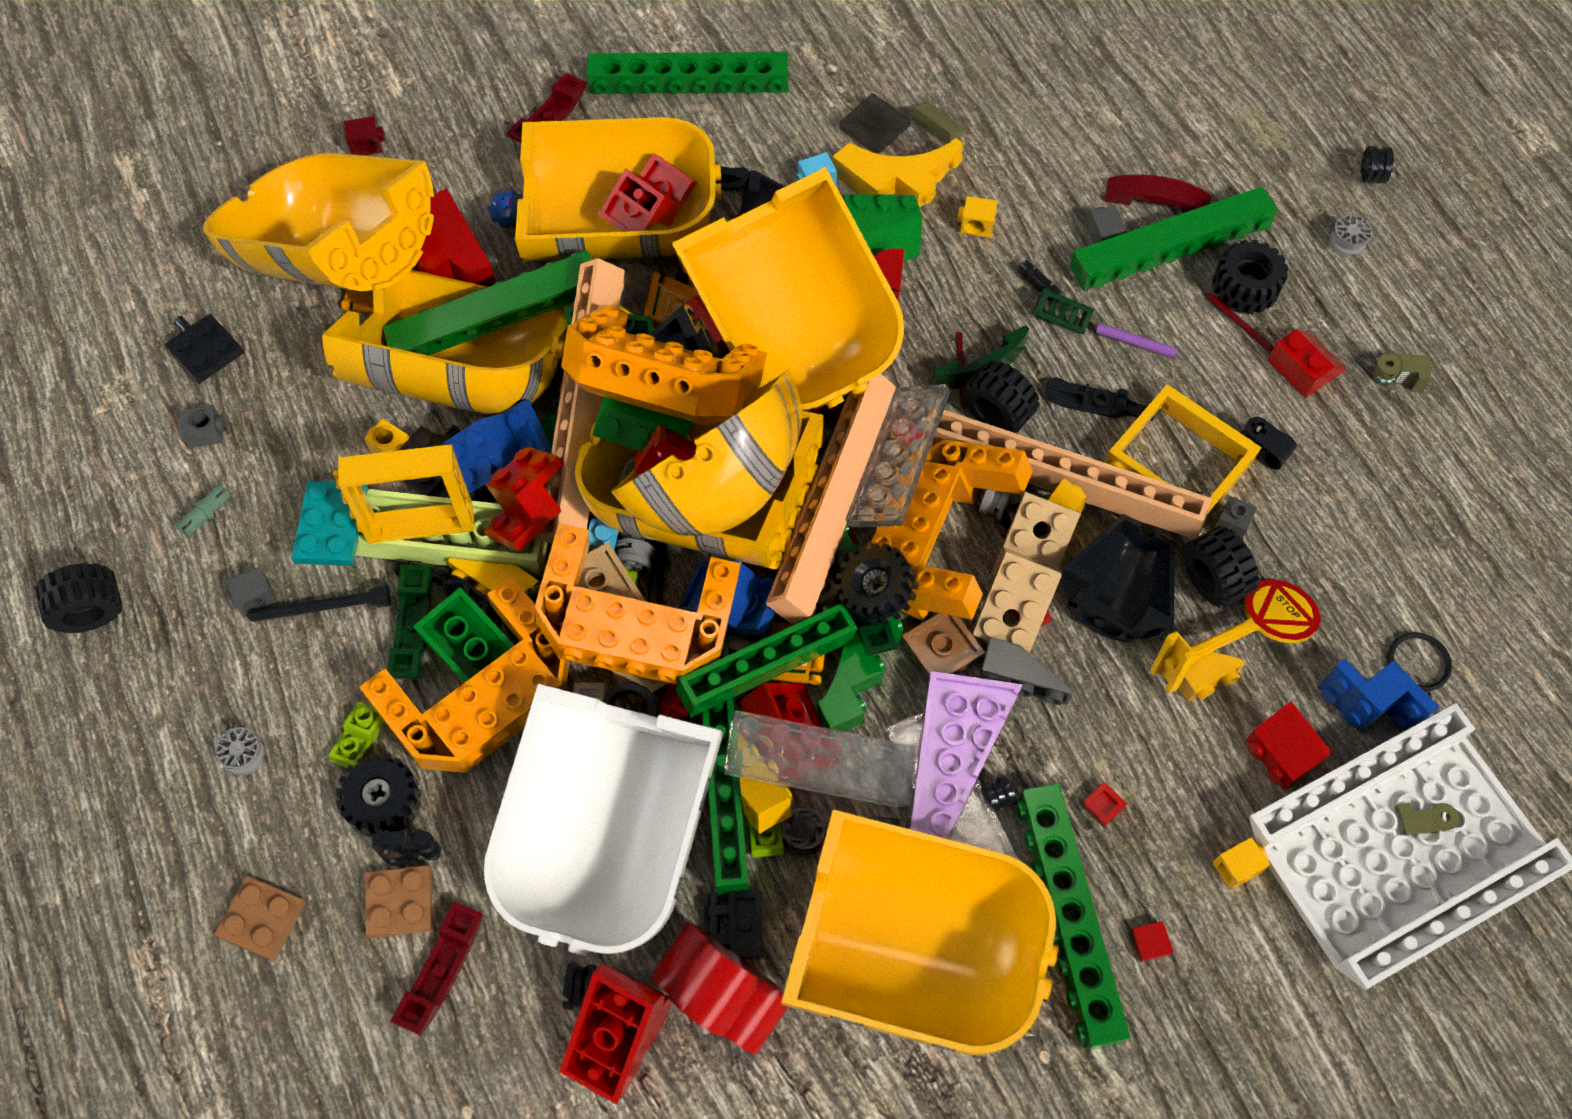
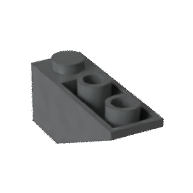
[980,638,1073,705]

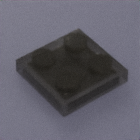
[839,93,911,154]

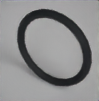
[1388,632,1452,692]

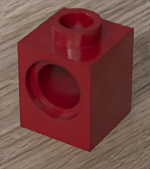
[344,116,386,156]

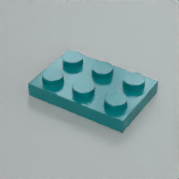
[291,481,368,566]

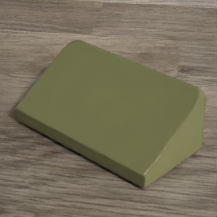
[912,102,967,144]

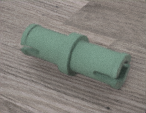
[175,485,231,537]

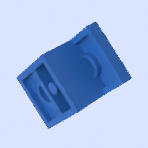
[443,400,552,494]
[677,559,776,636]
[1317,658,1439,733]

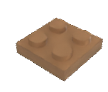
[901,613,985,679]
[365,865,433,939]
[214,876,306,962]

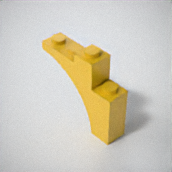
[832,138,964,208]

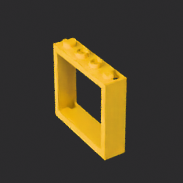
[1104,384,1262,522]
[334,444,475,544]

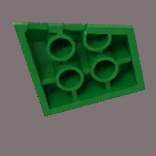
[842,194,922,262]

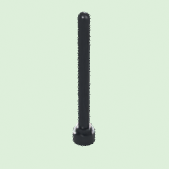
[247,583,392,622]

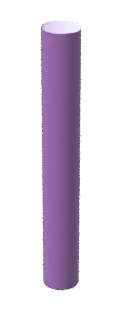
[1096,323,1178,359]

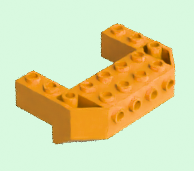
[561,305,767,425]
[866,439,1033,621]
[534,523,741,685]
[359,576,570,773]

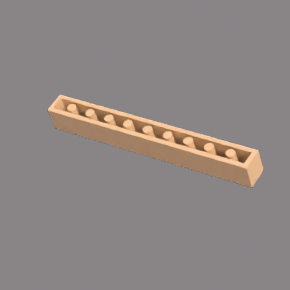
[538,258,625,544]
[765,374,897,624]
[924,407,1212,539]

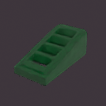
[1032,288,1095,334]

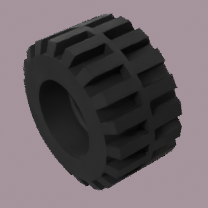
[1212,240,1288,314]
[962,360,1040,434]
[1183,526,1259,608]
[35,563,123,633]

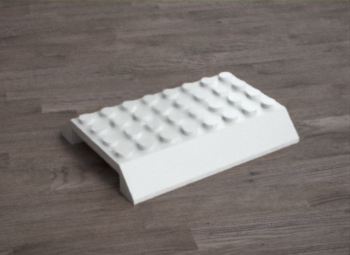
[1249,703,1572,990]

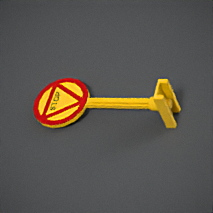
[1149,579,1321,694]

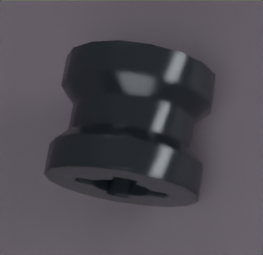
[980,775,1017,814]

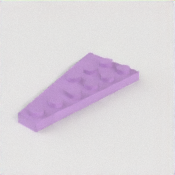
[910,671,1023,839]

